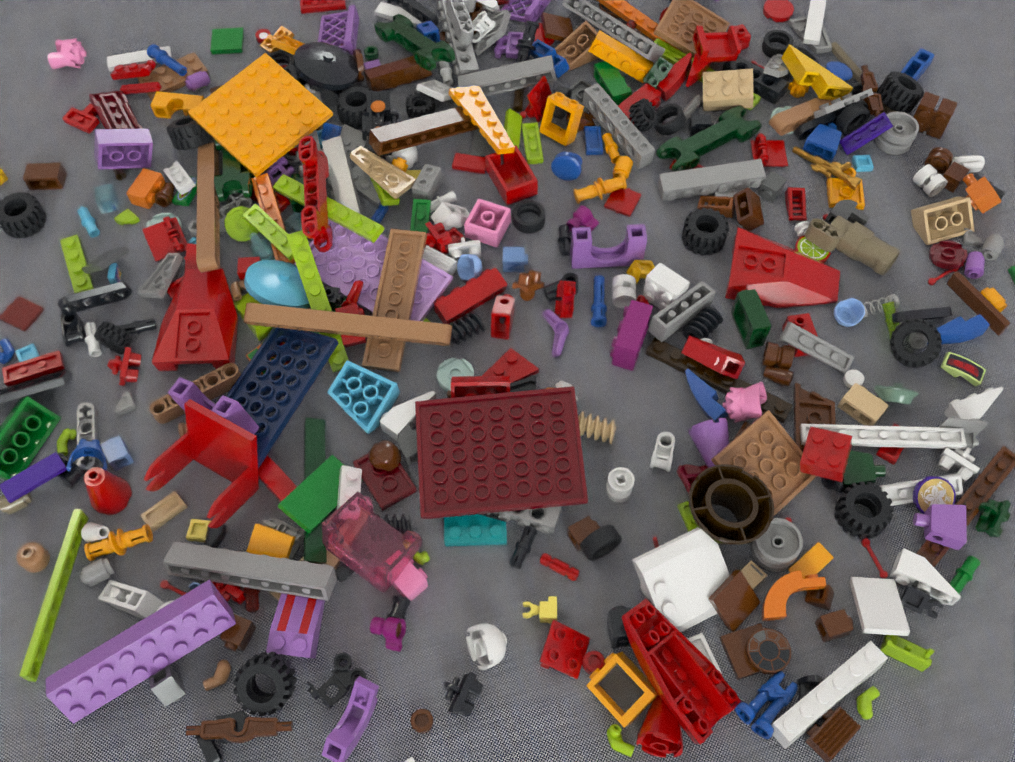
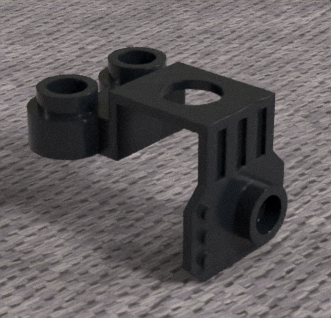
[307,652,367,709]

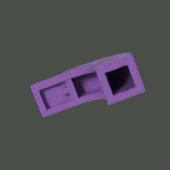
[322,676,379,762]

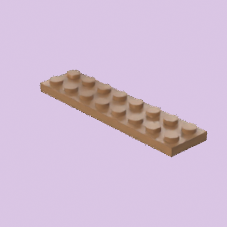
[362,229,427,372]

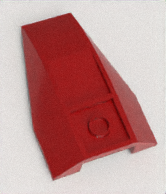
[622,599,741,745]

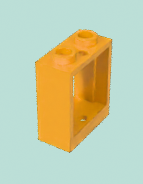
[539,92,584,146]
[586,651,658,728]

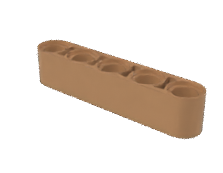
[769,97,833,136]
[149,363,241,424]

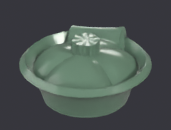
[874,383,919,405]

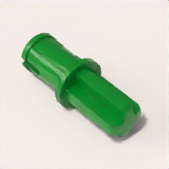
[949,555,981,594]

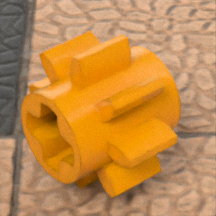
[788,79,810,98]

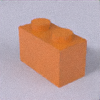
[126,168,165,209]

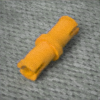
[602,133,620,164]

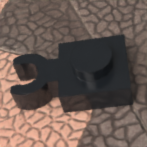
[900,584,943,618]

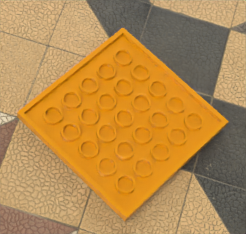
[188,53,333,177]

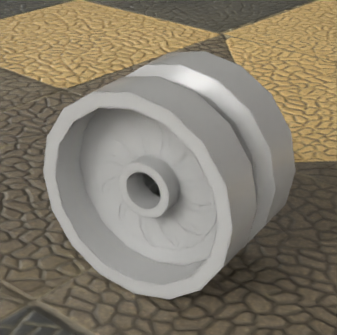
[875,111,919,155]
[751,518,803,572]

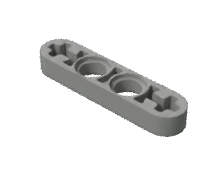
[76,402,99,473]

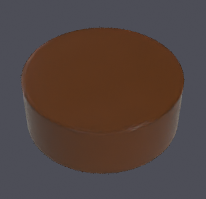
[410,709,434,734]

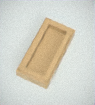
[140,491,188,532]

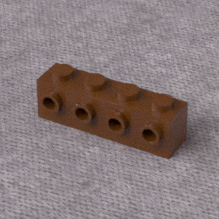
[364,56,432,91]

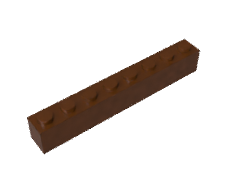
[369,106,495,156]

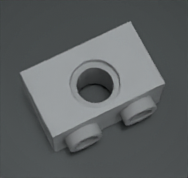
[412,163,442,201]

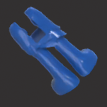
[735,671,798,739]

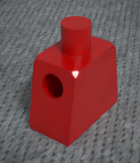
[491,294,515,340]

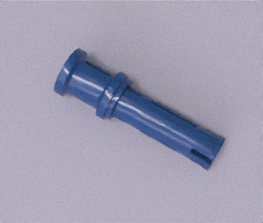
[147,44,187,76]
[590,275,607,327]

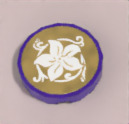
[913,476,956,514]

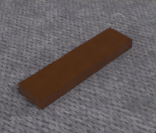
[947,271,1010,336]

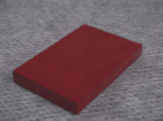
[352,453,417,511]

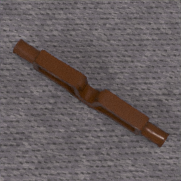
[860,64,884,117]
[186,717,293,743]

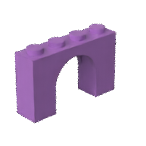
[570,224,647,269]
[168,377,259,434]

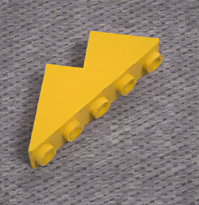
[781,45,853,100]

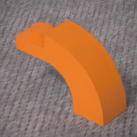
[762,570,827,621]

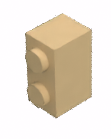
[837,383,889,426]

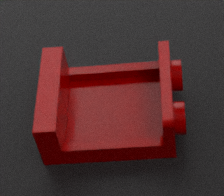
[692,25,741,62]

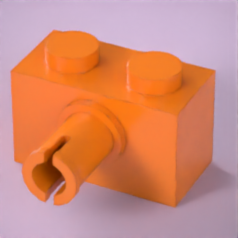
[963,173,1002,214]

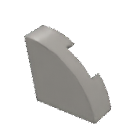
[962,228,982,247]
[115,391,137,416]

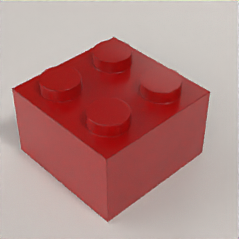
[800,426,852,482]

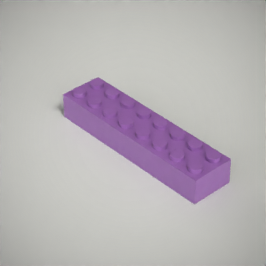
[46,579,236,724]

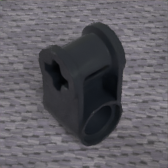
[60,313,86,347]
[57,453,85,490]

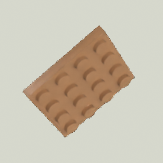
[654,0,730,58]
[711,410,816,516]

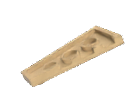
[350,146,416,200]

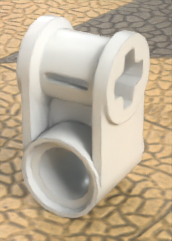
[472,11,496,43]
[649,432,675,472]

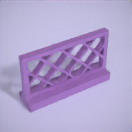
[501,0,551,22]
[318,5,359,55]

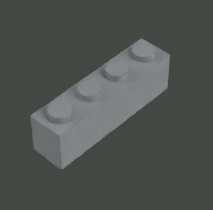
[648,281,716,342]

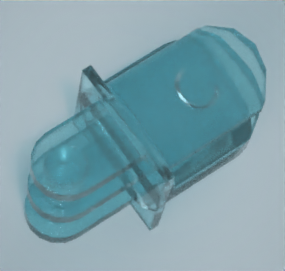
[249,233,275,261]

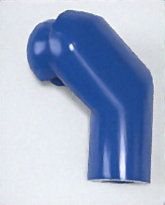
[0,338,15,364]

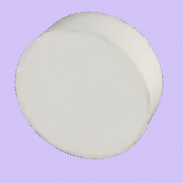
[843,370,864,388]

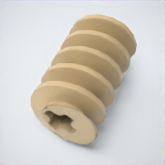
[578,411,617,445]

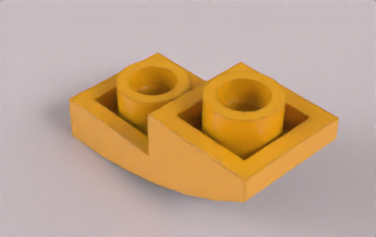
[260,25,295,53]
[787,541,834,579]

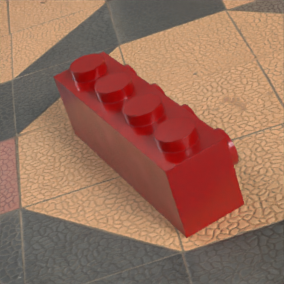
[433,267,508,325]

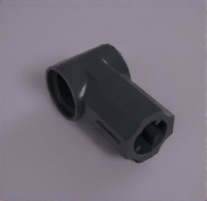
[543,273,579,302]

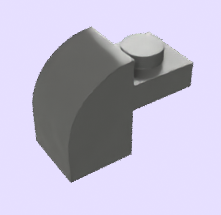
[824,200,870,226]
[398,424,418,466]

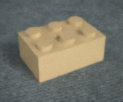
[703,69,753,111]

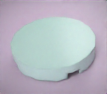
[437,358,474,392]

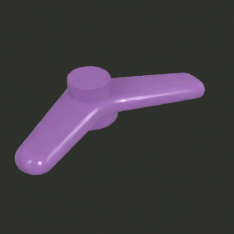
[542,309,569,357]

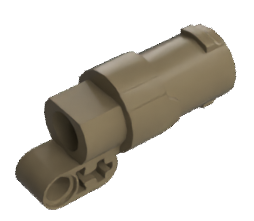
[805,215,901,276]

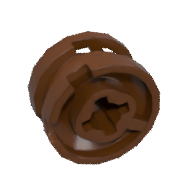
[924,147,953,174]

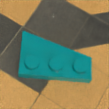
[444,514,507,547]

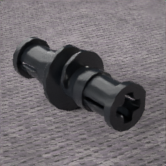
[516,21,540,63]

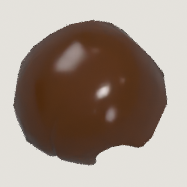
[369,440,401,472]

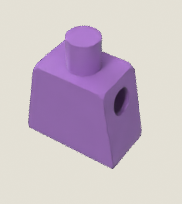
[913,504,967,550]

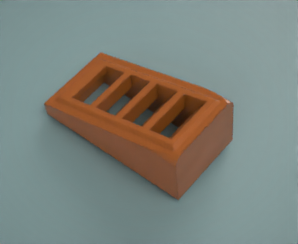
[697,196,735,218]

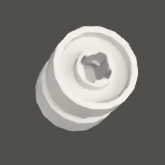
[913,164,948,197]
[612,274,636,309]
[606,467,635,503]

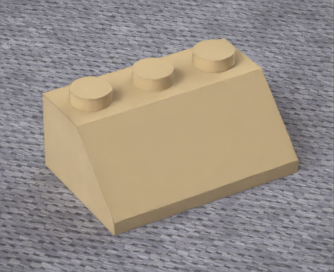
[911,197,975,245]

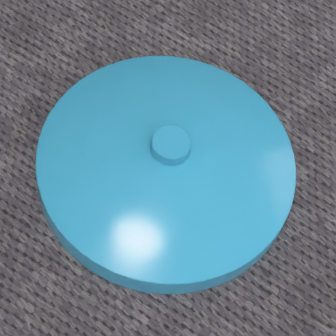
[244,260,310,309]

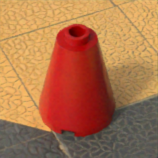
[84,467,132,515]
[636,696,683,758]

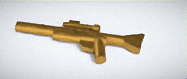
[792,146,861,190]

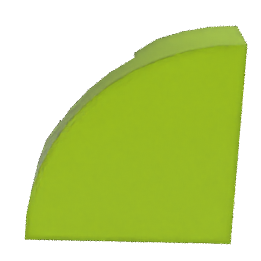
[114,208,140,225]

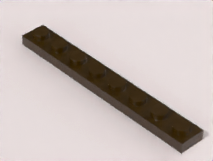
[645,337,793,423]

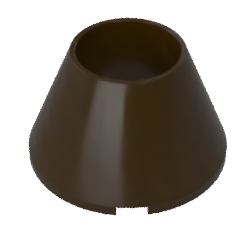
[689,464,774,545]

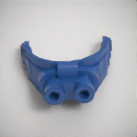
[66,439,108,471]

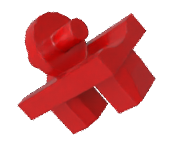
[425,221,453,253]
[107,347,142,386]

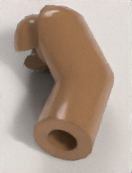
[230,280,246,301]
[203,659,231,691]

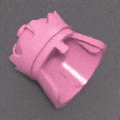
[48,38,87,69]
[723,382,767,423]

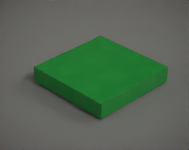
[210,27,244,55]

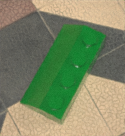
[0,396,61,480]

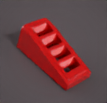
[785,187,807,221]

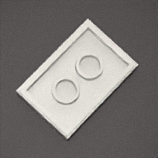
[850,577,910,636]

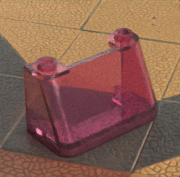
[322,491,422,593]

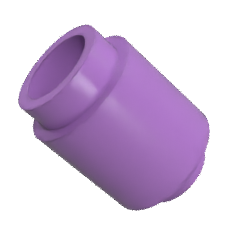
[185,71,211,92]
[964,251,985,279]

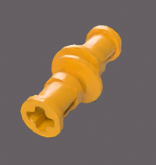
[573,174,627,204]
[84,524,153,561]

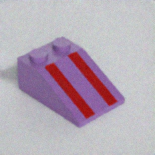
[266,593,325,658]

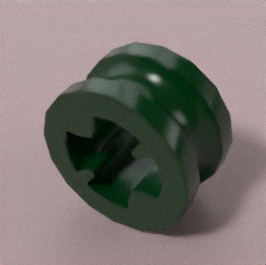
[364,46,379,61]

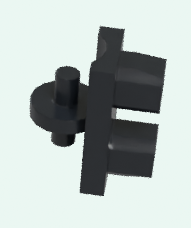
[443,672,483,716]

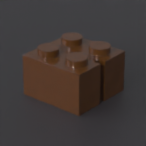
[914,91,958,139]

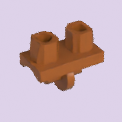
[512,270,545,301]

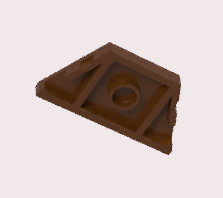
[793,383,836,451]

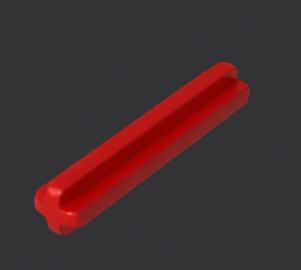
[120,82,162,95]

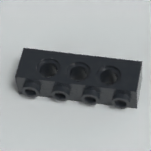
[722,56,789,105]

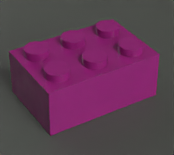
[610,300,653,371]

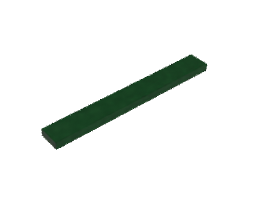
[304,417,327,565]

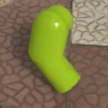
[57,428,77,456]

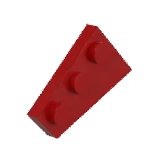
[482,348,539,383]

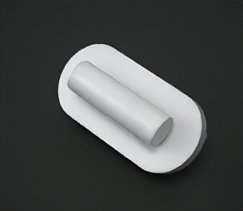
[950,155,985,173]

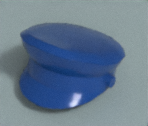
[826,61,853,83]
[551,151,582,181]

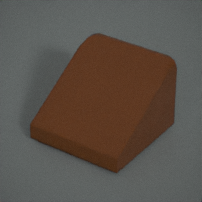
[805,584,834,610]

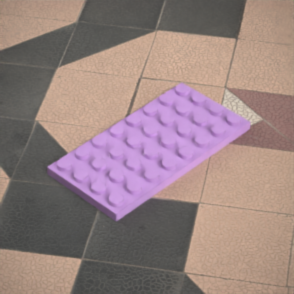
[295,219,453,321]

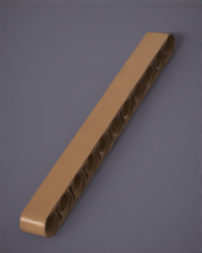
[196,142,220,273]
[244,303,452,346]

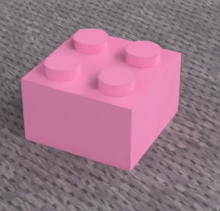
[464,198,511,248]

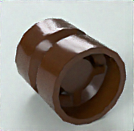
[762,342,795,369]

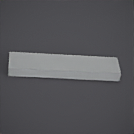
[780,322,854,374]

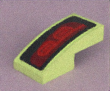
[941,352,986,386]

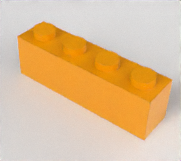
[588,30,654,83]

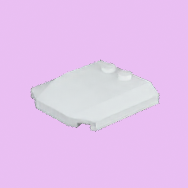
[632,527,730,632]

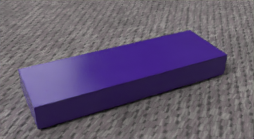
[839,112,893,155]
[0,452,67,503]

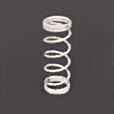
[863,294,900,318]

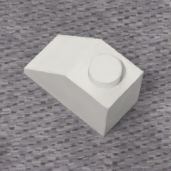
[431,202,470,231]

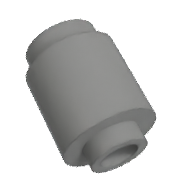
[980,234,1004,261]
[80,557,115,587]

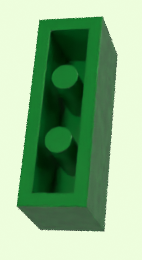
[593,61,632,106]

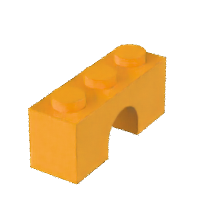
[150,91,204,119]

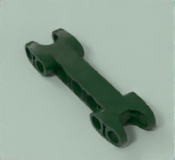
[374,14,455,71]
[656,106,762,172]
[214,139,253,202]

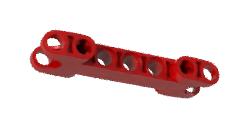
[298,136,333,252]

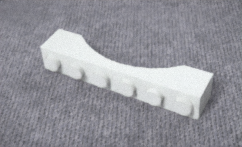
[772,641,888,749]

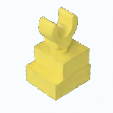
[522,596,557,623]

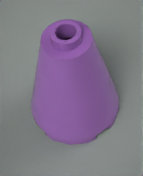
[688,418,729,468]

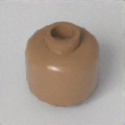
[16,542,50,573]

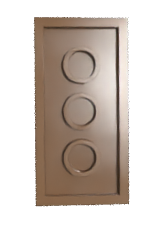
[137,52,209,101]

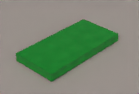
[278,455,363,534]

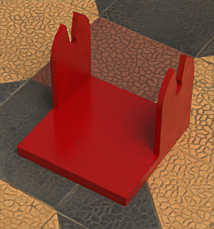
[143,399,259,528]

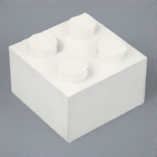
[643,263,690,311]

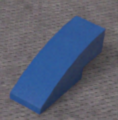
[530,39,570,78]
[901,48,935,81]
[927,314,990,345]
[685,369,728,423]

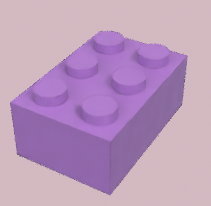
[94,129,153,170]

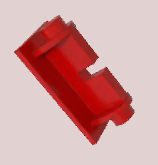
[554,280,576,319]

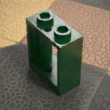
[731,289,772,350]

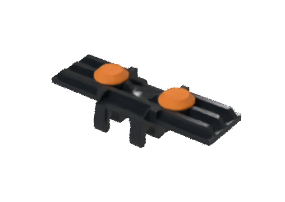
[362,90,399,156]

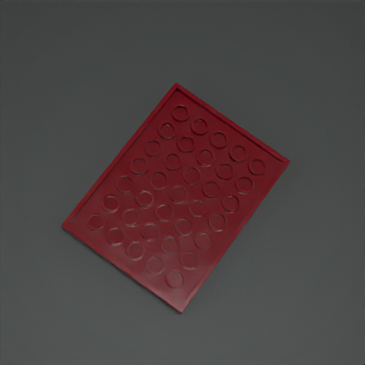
[415,386,588,519]

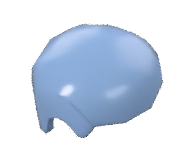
[457,254,483,281]
[833,297,865,327]

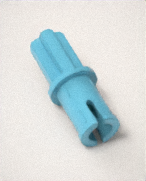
[77,206,100,238]

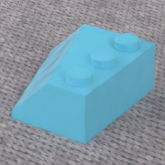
[327,360,401,434]

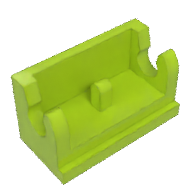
[880,635,935,672]

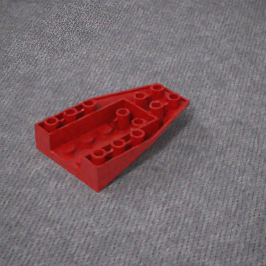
[725,227,840,308]
[152,268,238,371]

